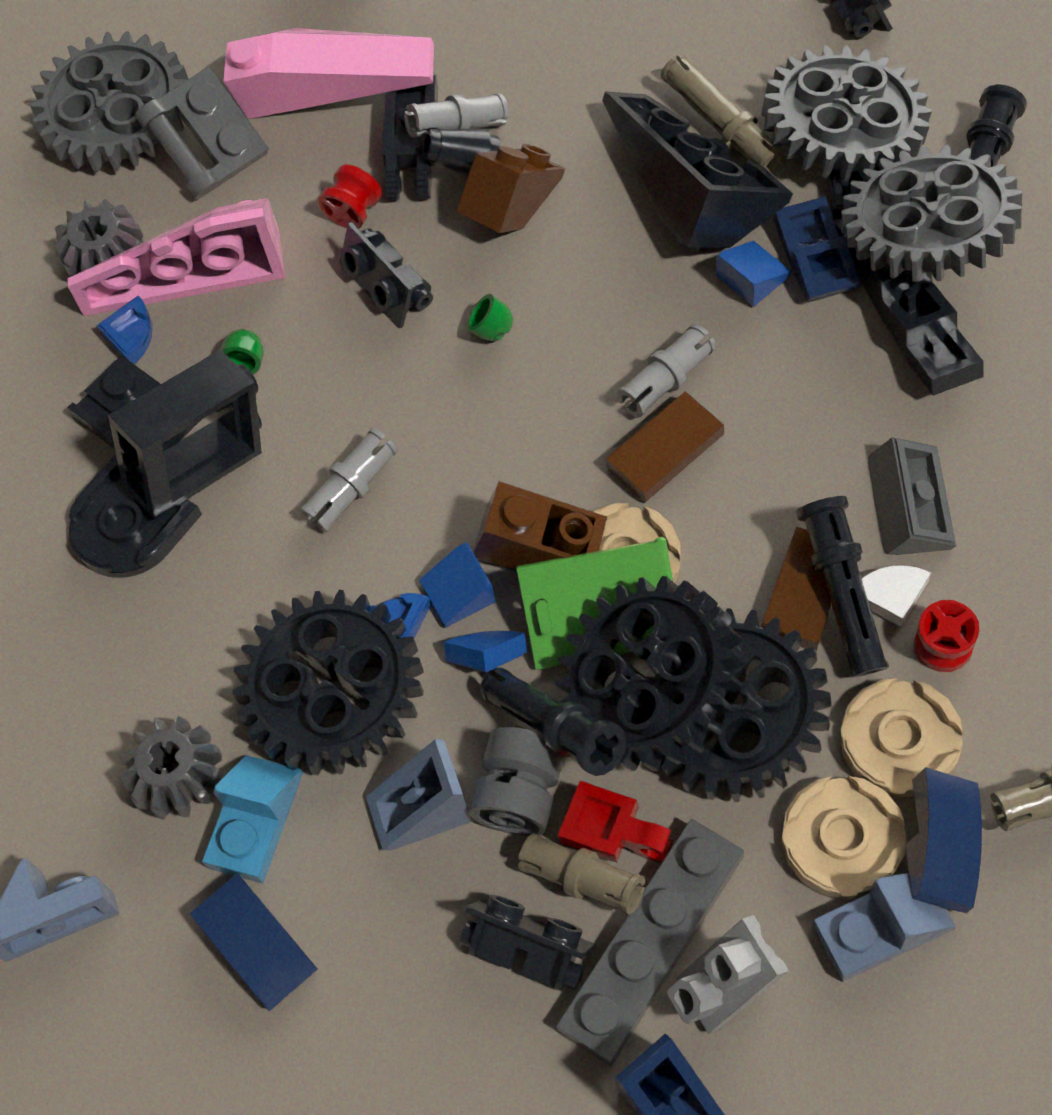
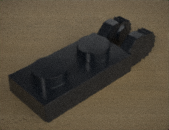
[382,75,438,200]

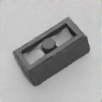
[868,437,956,555]

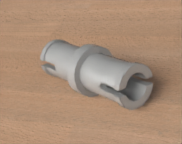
[404,93,509,138]
[617,324,716,418]
[300,428,398,533]

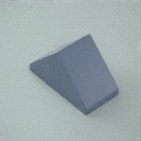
[366,739,472,851]

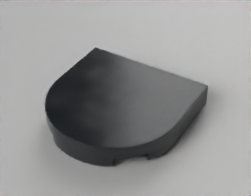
[69,454,202,578]

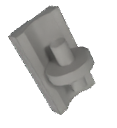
[667,915,789,1034]

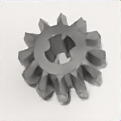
[54,198,144,277]
[119,715,222,820]

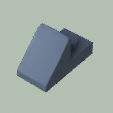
[0,858,120,962]
[813,873,956,982]

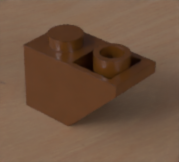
[456,144,566,233]
[473,481,607,571]

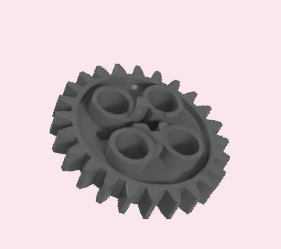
[30,31,188,172]
[761,45,932,181]
[842,145,1022,282]

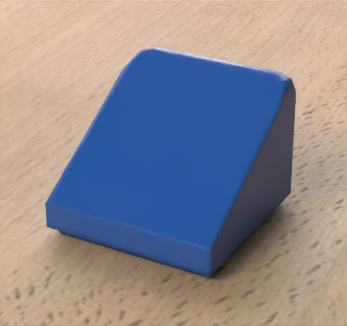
[716,241,791,307]
[419,542,496,628]

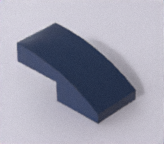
[773,196,861,301]
[905,767,982,914]
[189,873,318,1011]

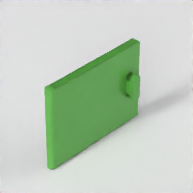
[516,537,673,670]

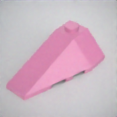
[223,28,434,119]
[68,198,285,316]

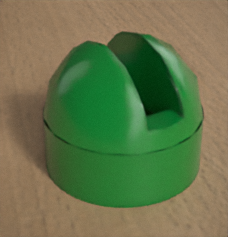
[467,294,513,341]
[221,329,264,374]

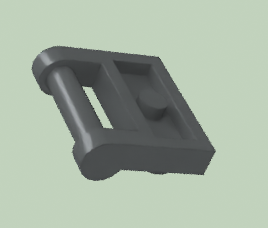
[135,66,269,199]

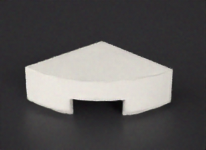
[862,565,931,627]

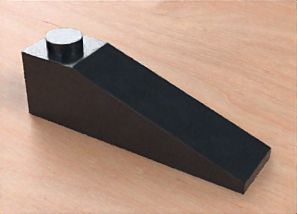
[602,91,793,252]

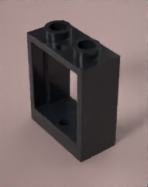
[108,350,262,519]

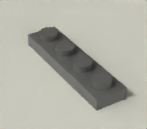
[556,818,744,1066]

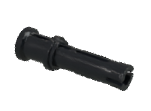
[966,84,1027,167]
[796,496,889,678]
[480,667,626,776]

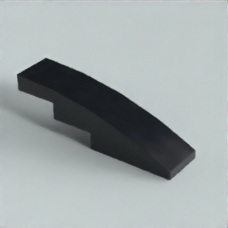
[835,221,984,396]

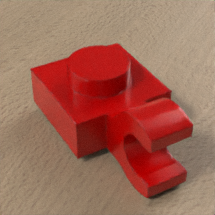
[558,780,673,864]

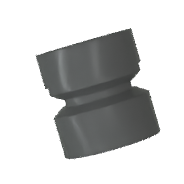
[469,727,564,836]

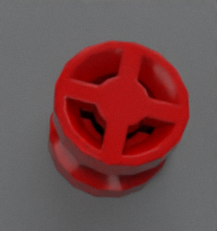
[318,164,382,229]
[914,600,980,672]

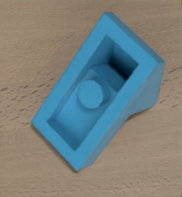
[202,755,303,884]

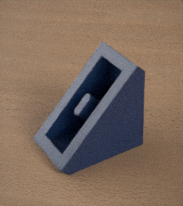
[615,1033,725,1115]

